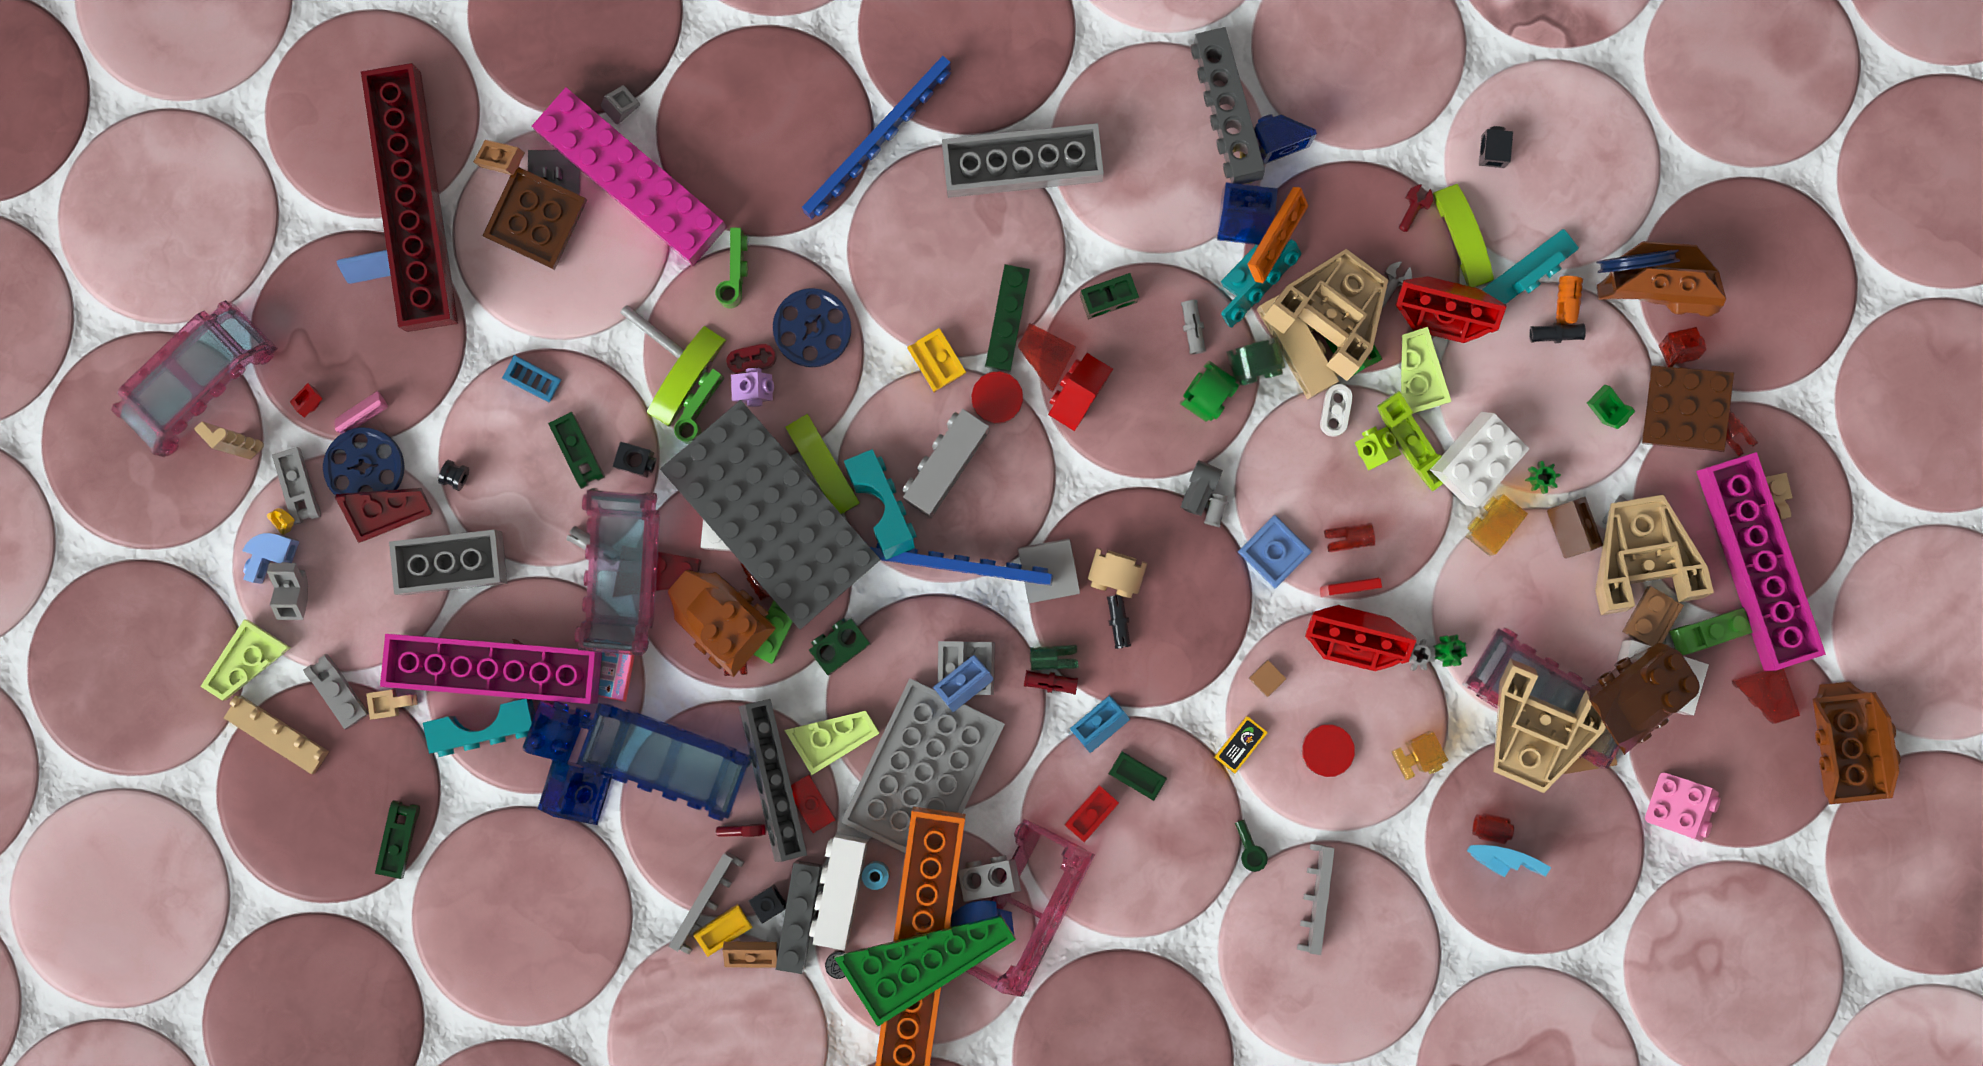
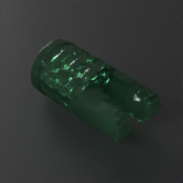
[1030,645,1079,671]

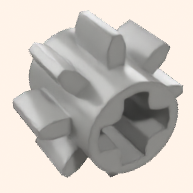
[1409,639,1435,671]

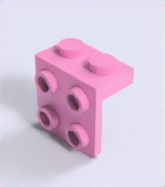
[1645,773,1721,842]

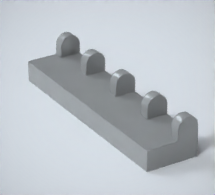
[1297,844,1335,955]
[669,851,744,954]

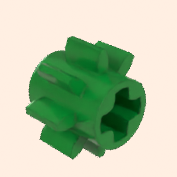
[1525,461,1561,494]
[1433,635,1468,667]

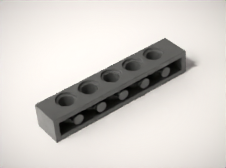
[1191,27,1265,186]
[739,699,807,862]

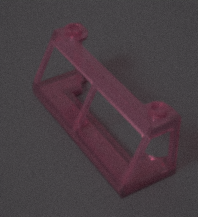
[966,819,1095,997]

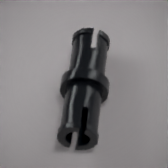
[1529,323,1586,344]
[1107,595,1131,649]

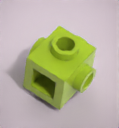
[1354,426,1402,471]

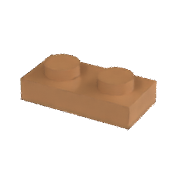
[473,140,525,175]
[723,941,778,968]

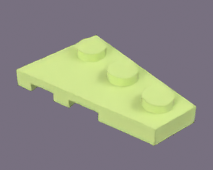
[1401,327,1452,415]
[200,619,291,701]
[784,711,880,775]

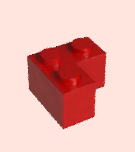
[1048,353,1113,431]

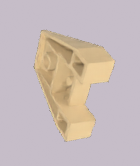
[1263,249,1388,381]
[1595,495,1714,615]
[1493,658,1606,793]

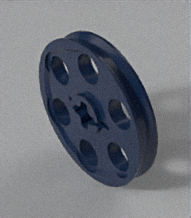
[1596,249,1680,273]
[773,288,851,367]
[323,427,405,496]

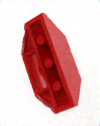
[1396,276,1507,343]
[1305,605,1417,671]

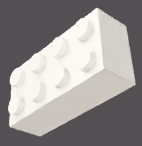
[809,833,869,950]

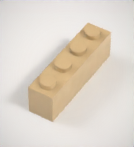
[1257,295,1339,400]

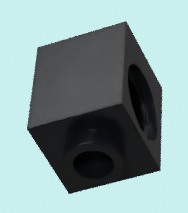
[1479,126,1513,168]
[613,442,656,478]
[749,884,786,924]

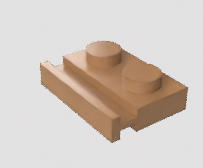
[1622,586,1684,646]

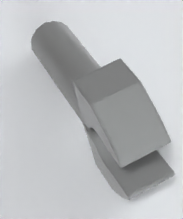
[1382,262,1412,308]

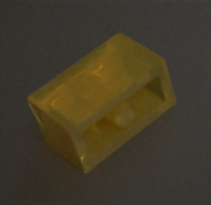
[1465,494,1528,556]

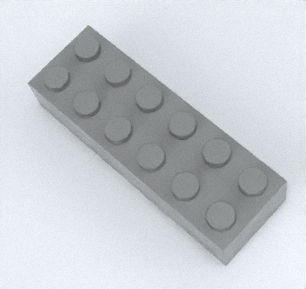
[942,123,1104,198]

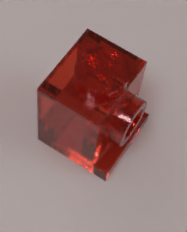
[1659,327,1706,367]

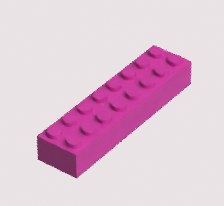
[532,87,727,266]
[1696,452,1826,671]
[380,634,602,704]

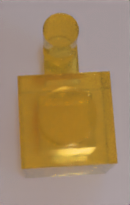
[1391,731,1449,780]

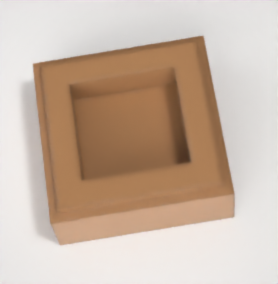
[1249,660,1286,697]

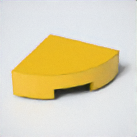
[267,508,295,535]

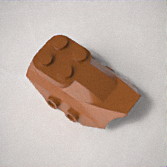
[1597,241,1726,317]
[668,570,776,677]
[1812,682,1901,805]

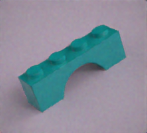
[844,449,917,560]
[423,699,539,757]

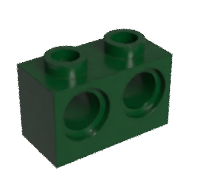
[1079,273,1139,320]
[809,617,871,676]

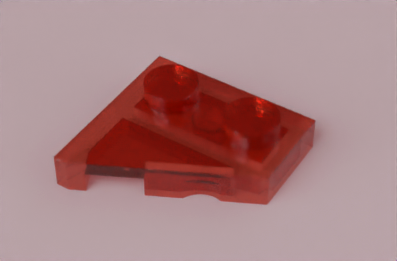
[1018,323,1076,392]
[1732,668,1800,724]

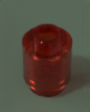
[1472,813,1514,844]

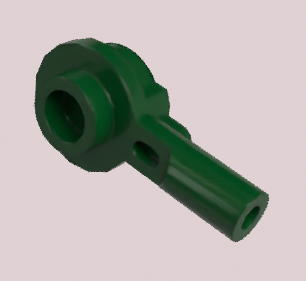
[1235,819,1268,872]

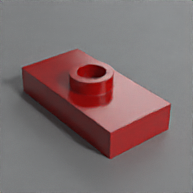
[791,774,836,833]
[1064,785,1119,843]

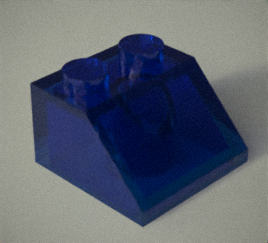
[1254,114,1317,164]
[537,758,613,825]

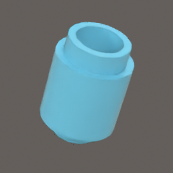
[862,861,890,890]

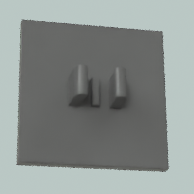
[528,150,580,195]

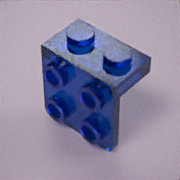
[523,701,599,763]

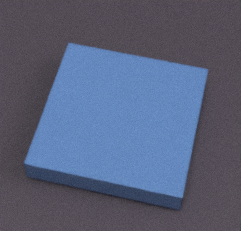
[1238,515,1312,589]

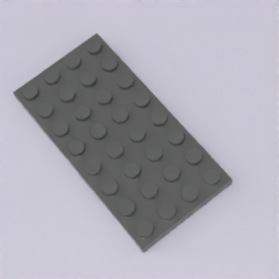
[660,400,881,630]

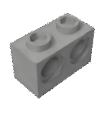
[958,855,1021,902]

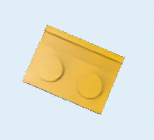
[907,328,966,393]

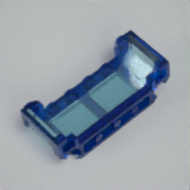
[576,702,753,821]

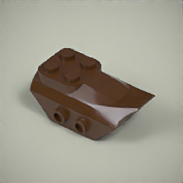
[1589,643,1700,755]

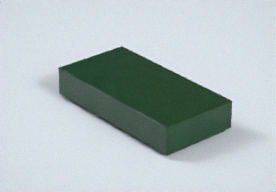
[1108,751,1167,801]

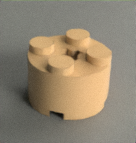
[1088,548,1147,598]

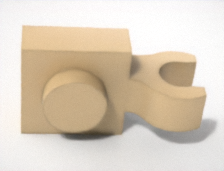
[1766,473,1792,520]
[366,689,418,720]

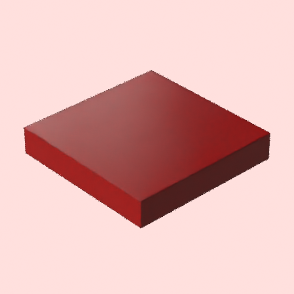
[1320,577,1382,597]

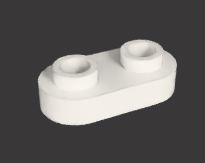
[1320,384,1352,437]

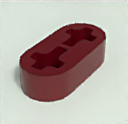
[726,344,776,374]

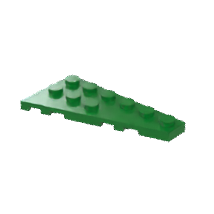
[834,915,1016,1027]

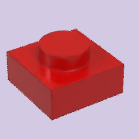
[290,383,323,418]

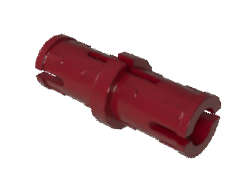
[1024,670,1078,695]

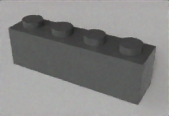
[775,860,822,974]

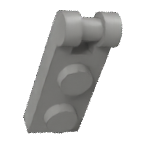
[272,447,321,525]
[303,654,369,729]

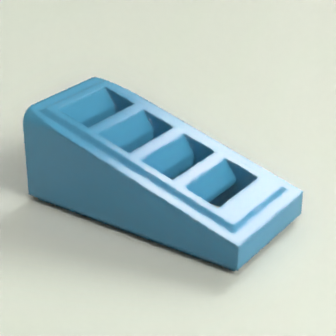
[502,355,562,403]

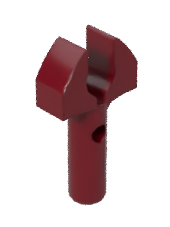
[1399,184,1433,232]
[716,824,766,837]

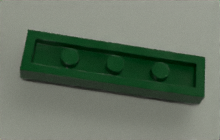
[985,264,1030,372]

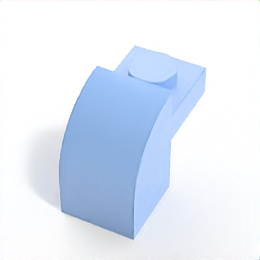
[242,533,300,584]

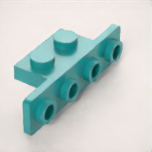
[1482,229,1579,304]
[1221,239,1302,328]

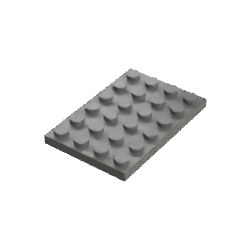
[841,678,1005,853]

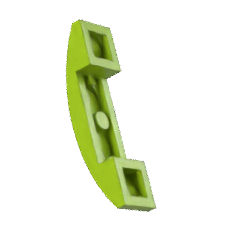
[1432,184,1494,287]
[647,326,726,427]
[1377,391,1443,491]
[785,414,860,514]

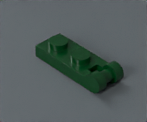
[548,412,605,489]
[375,800,420,879]

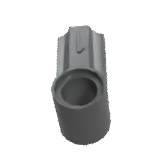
[1180,460,1223,516]

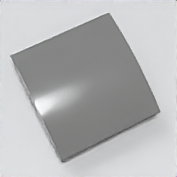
[1018,538,1080,603]
[938,641,995,695]

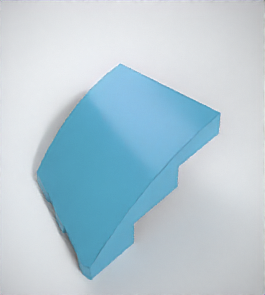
[1466,845,1551,877]

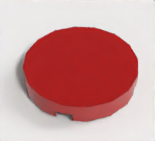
[971,371,1023,424]
[1301,724,1355,777]

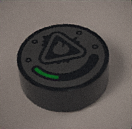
[825,951,846,979]

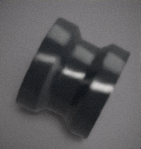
[438,459,469,491]

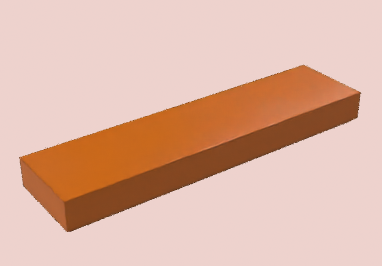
[1247,187,1309,283]

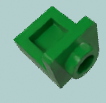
[1587,384,1635,429]

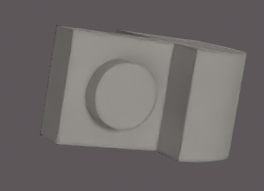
[267,562,308,620]

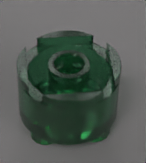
[1226,337,1285,386]

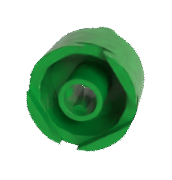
[1180,361,1239,422]

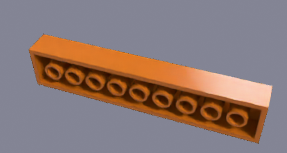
[875,806,966,1066]

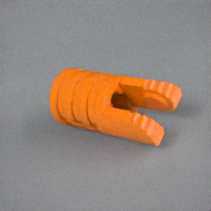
[1556,276,1583,325]

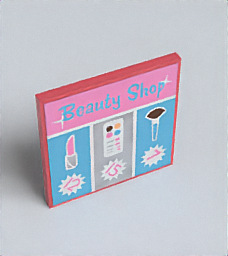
[593,642,636,702]

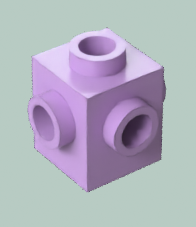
[731,368,774,407]

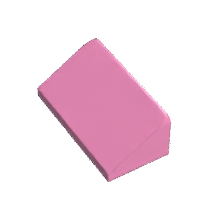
[334,391,388,434]

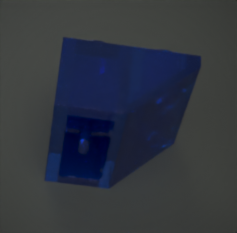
[1217,182,1278,245]

